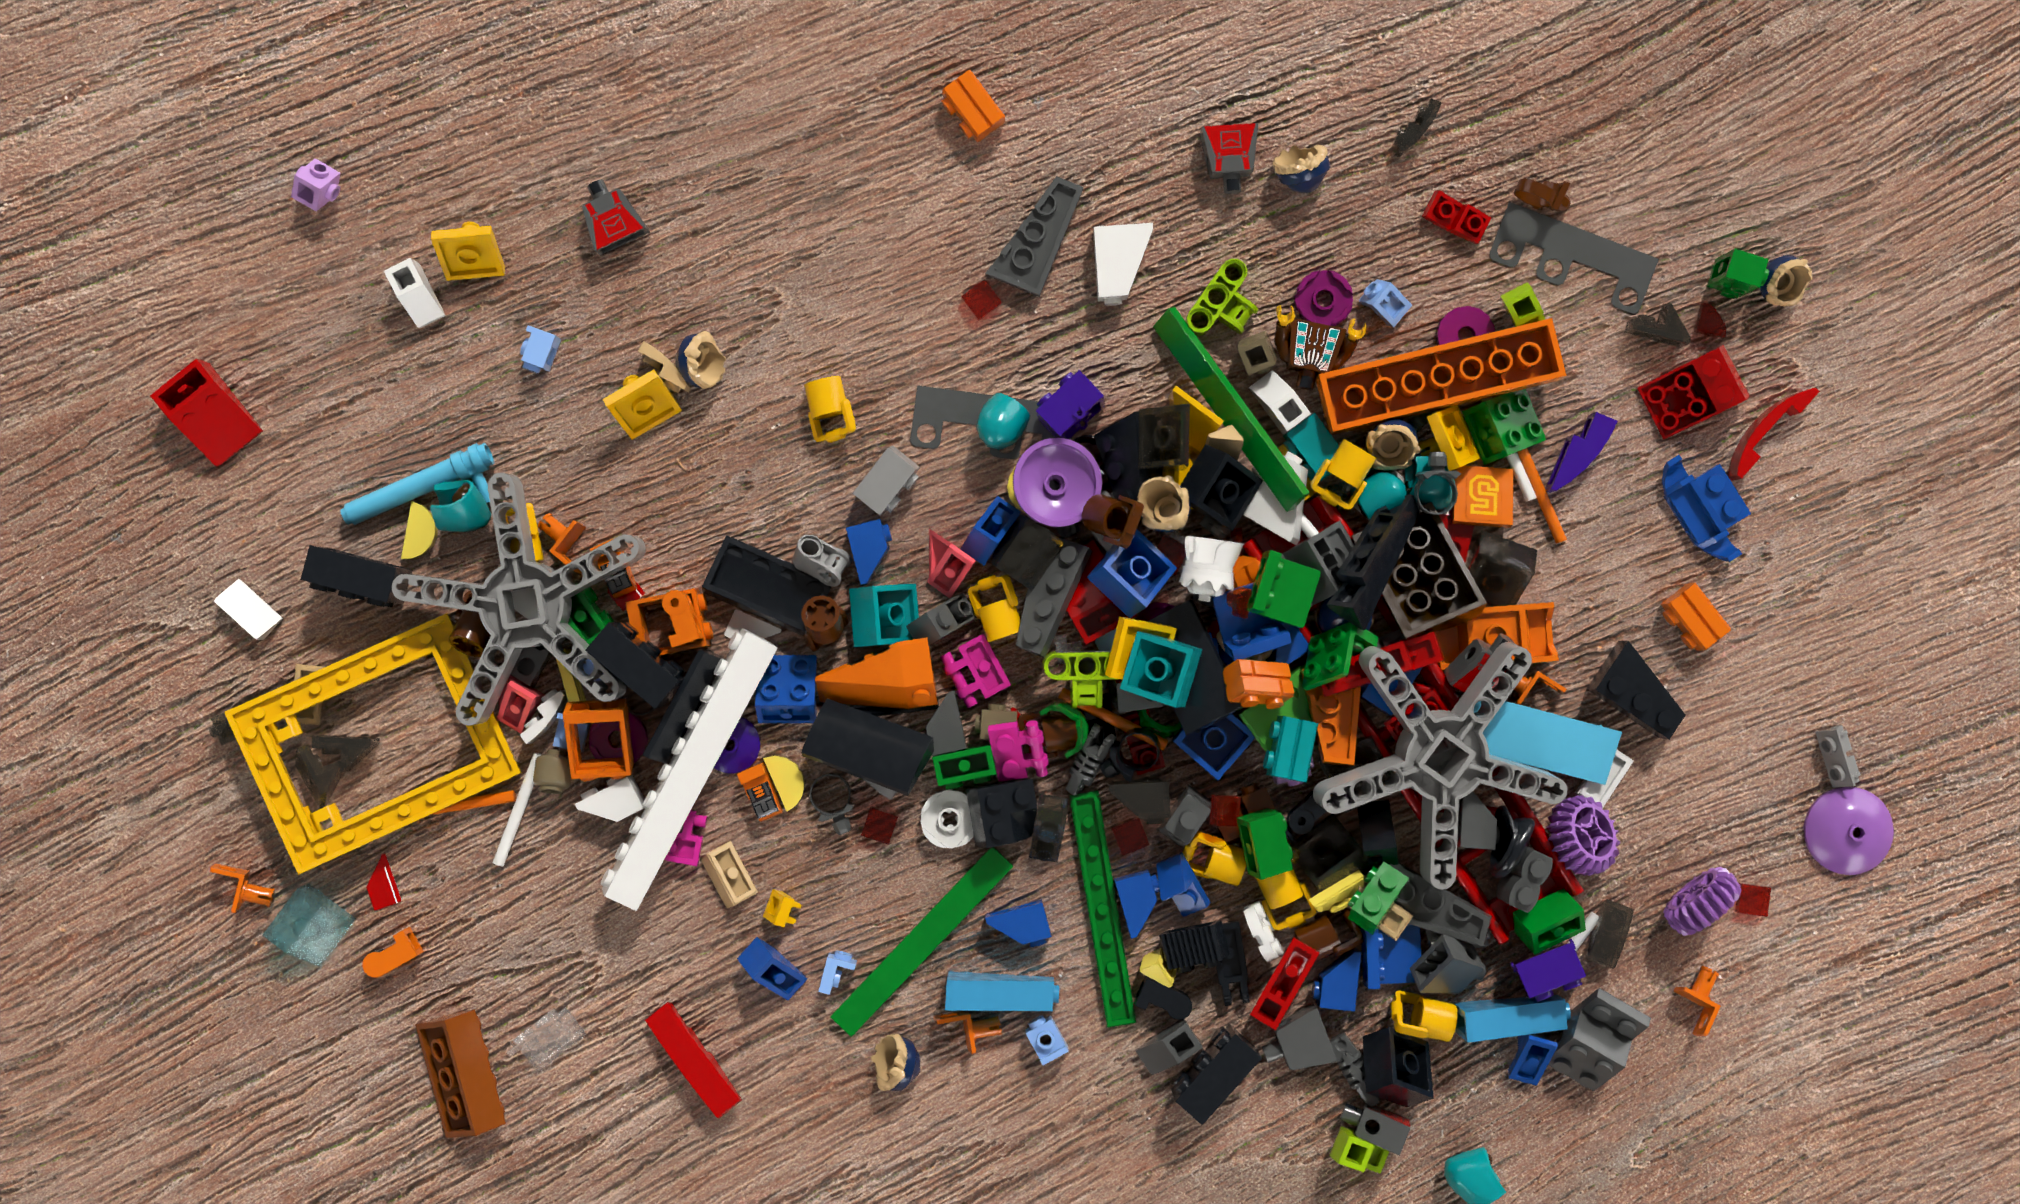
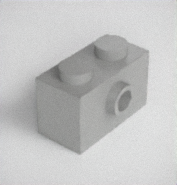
[852,446,920,515]

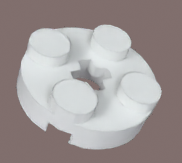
[920,789,974,848]
[1243,901,1284,962]

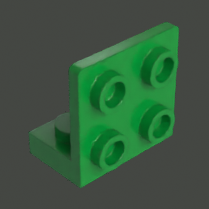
[1462,389,1546,465]
[1246,550,1321,628]
[1302,622,1378,691]

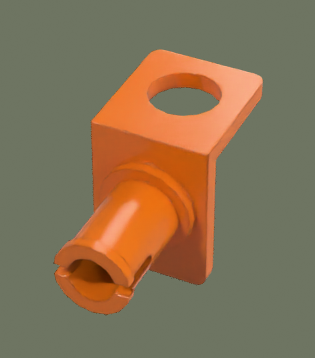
[538,513,586,575]
[1514,671,1567,705]
[210,864,275,913]
[1674,966,1721,1037]
[933,1011,1002,1054]

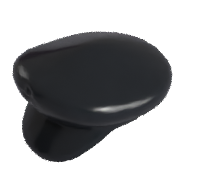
[1490,806,1535,878]

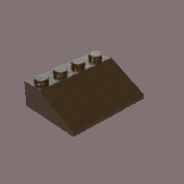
[1351,502,1487,640]

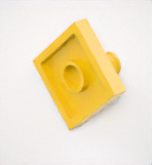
[431,221,505,281]
[603,369,682,440]
[1418,405,1480,471]
[1105,616,1177,680]

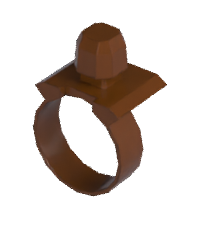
[1513,178,1571,211]

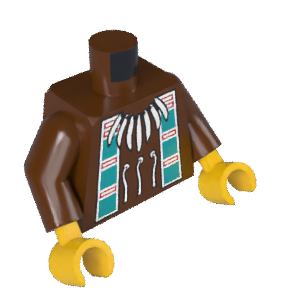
[1274,305,1367,391]

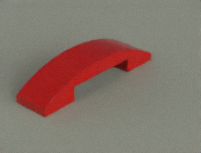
[1728,387,1820,481]

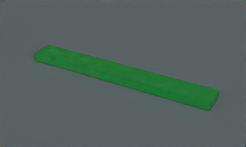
[1153,307,1310,512]
[1069,790,1136,1028]
[830,847,1013,1037]

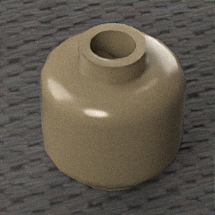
[533,749,572,794]

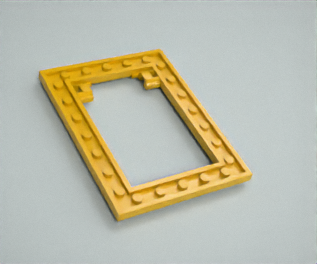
[224,613,522,875]

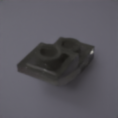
[1393,98,1442,158]
[1585,899,1634,969]

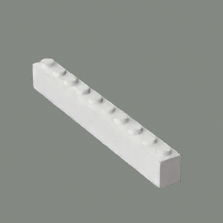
[601,628,778,911]

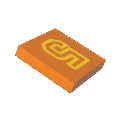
[1452,465,1513,528]

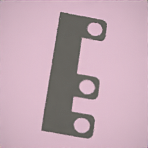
[1490,202,1659,314]
[910,385,1072,459]

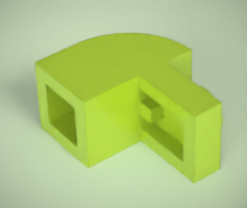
[1500,282,1545,327]
[1329,1126,1389,1174]

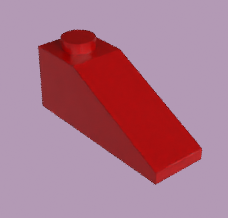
[1250,937,1320,1030]

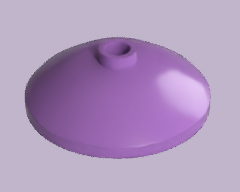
[1013,438,1102,527]
[1804,787,1894,875]

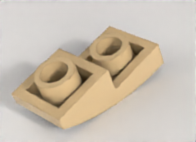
[638,341,691,394]

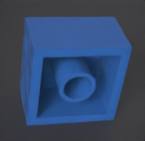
[1087,529,1177,618]
[1171,714,1255,780]

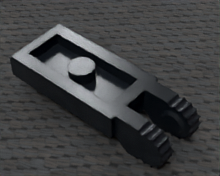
[1216,920,1250,1006]

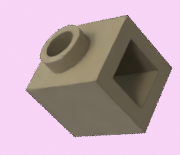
[1237,330,1277,375]
[975,704,1017,740]

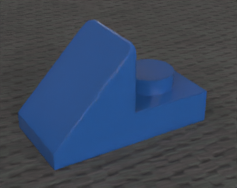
[1156,852,1211,917]
[1508,1035,1558,1086]

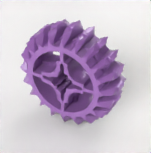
[1546,795,1621,876]
[1663,867,1742,936]

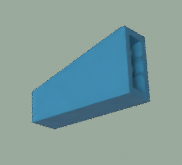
[945,971,1059,1011]
[1453,995,1571,1042]

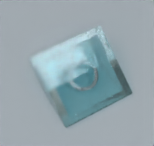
[262,884,356,966]

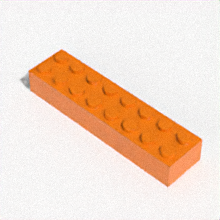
[1315,318,1567,435]

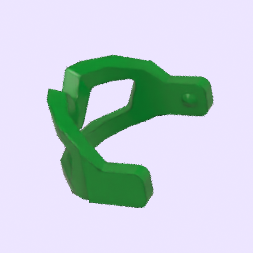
[1039,702,1089,758]
[1137,709,1183,738]

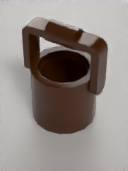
[1082,494,1144,548]
[449,591,491,657]
[801,595,848,652]
[1018,711,1078,758]
[1293,907,1364,964]

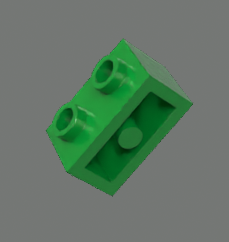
[1707,248,1769,299]
[568,583,614,645]
[932,744,997,790]
[1237,808,1293,880]
[1348,861,1409,935]
[1513,888,1586,955]

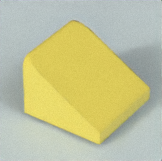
[1139,948,1177,988]

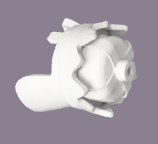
[1179,536,1244,602]

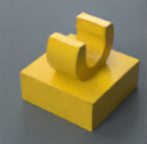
[763,889,802,927]

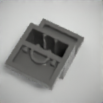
[1281,520,1354,607]
[1548,988,1651,1091]

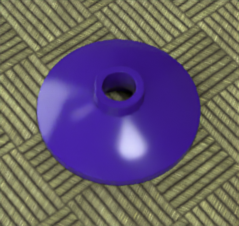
[714,717,760,773]

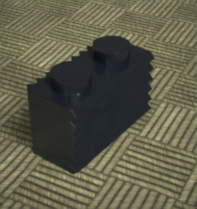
[1159,920,1230,973]

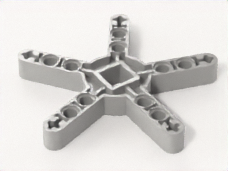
[392,473,646,726]
[1313,642,1568,890]

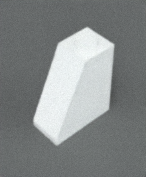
[1093,223,1153,306]
[1243,451,1308,545]

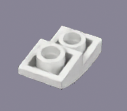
[520,689,568,744]

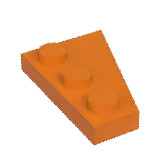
[1301,669,1361,766]

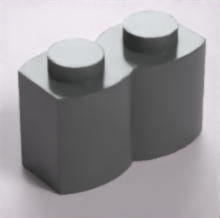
[1496,847,1553,913]

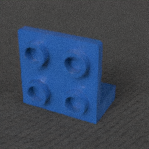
[1212,582,1292,661]
[755,655,817,723]
[1361,924,1421,989]

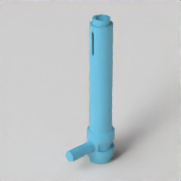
[340,443,495,525]

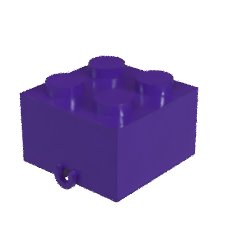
[1036,370,1105,440]
[1510,939,1586,1002]

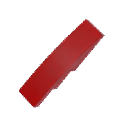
[1321,632,1444,697]
[645,1002,742,1118]

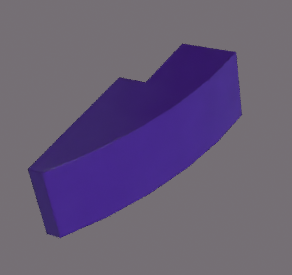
[1545,412,1618,493]

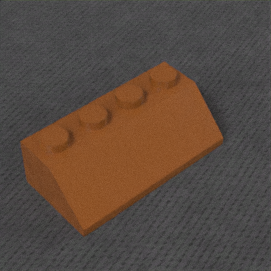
[415,1009,506,1138]

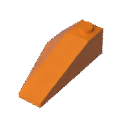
[815,637,938,709]

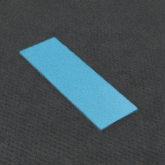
[1474,701,1622,785]

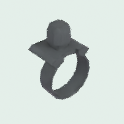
[1413,452,1461,515]
[809,773,856,835]

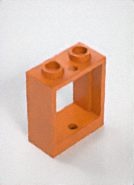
[625,588,714,656]
[563,698,634,781]

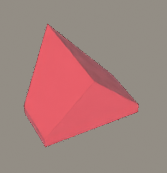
[927,529,976,599]
[497,675,545,734]

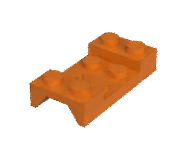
[1435,602,1559,670]

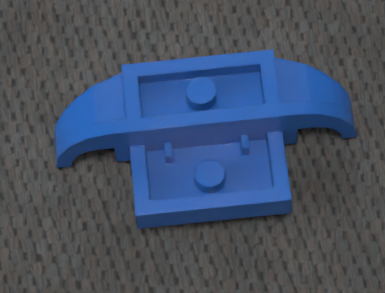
[1662,455,1751,562]

